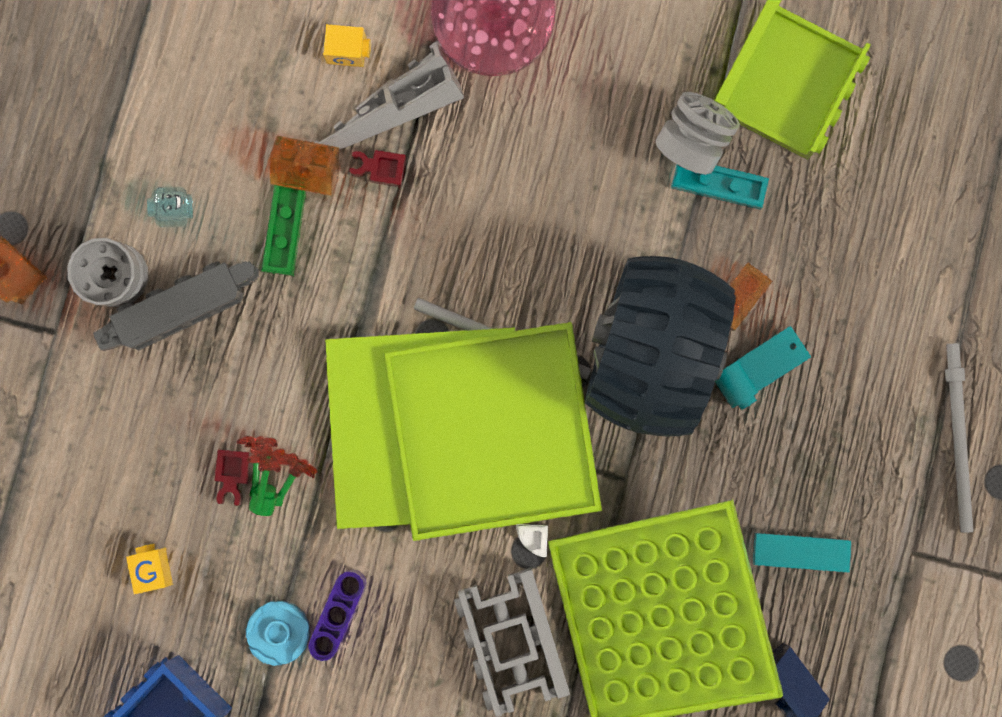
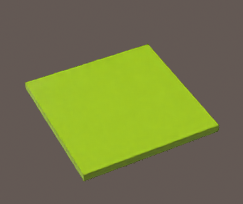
[383,322,602,541]
[325,327,515,529]

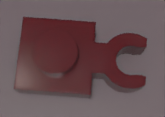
[349,150,406,187]
[214,450,252,506]

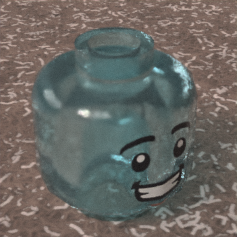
[147,186,193,227]

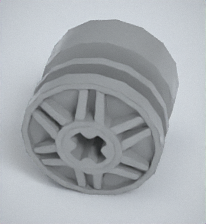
[655,92,740,174]
[67,238,149,307]

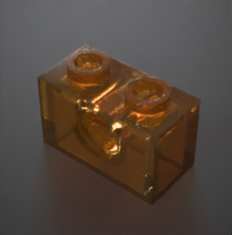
[269,136,339,196]
[0,235,47,304]

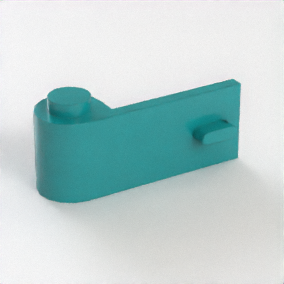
[715,326,811,410]

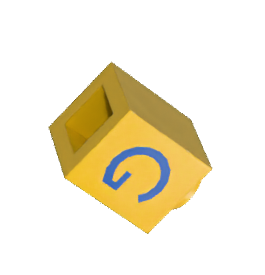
[323,24,371,67]
[126,544,173,594]

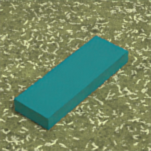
[671,164,769,210]
[753,533,851,573]

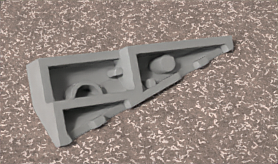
[313,41,464,158]

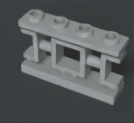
[454,567,570,717]

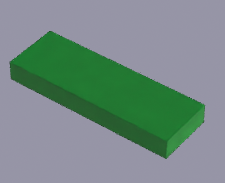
[261,180,307,277]

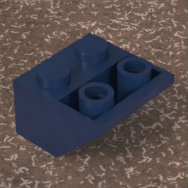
[772,643,830,717]

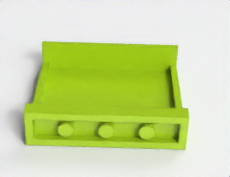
[714,0,871,160]

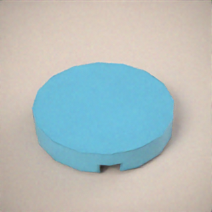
[246,601,310,666]

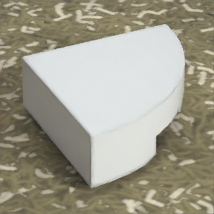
[516,524,548,557]

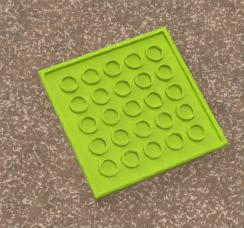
[548,500,783,717]

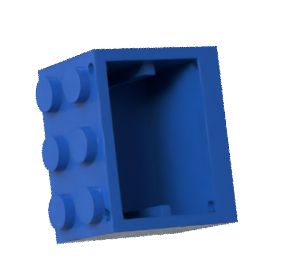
[104,655,232,717]

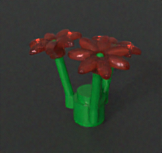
[236,435,318,516]

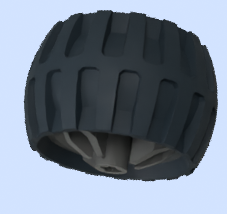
[585,256,736,437]

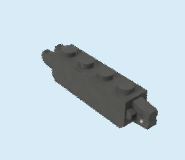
[93,261,260,351]

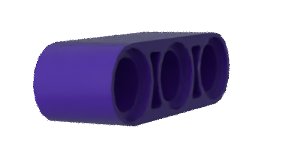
[308,569,367,661]

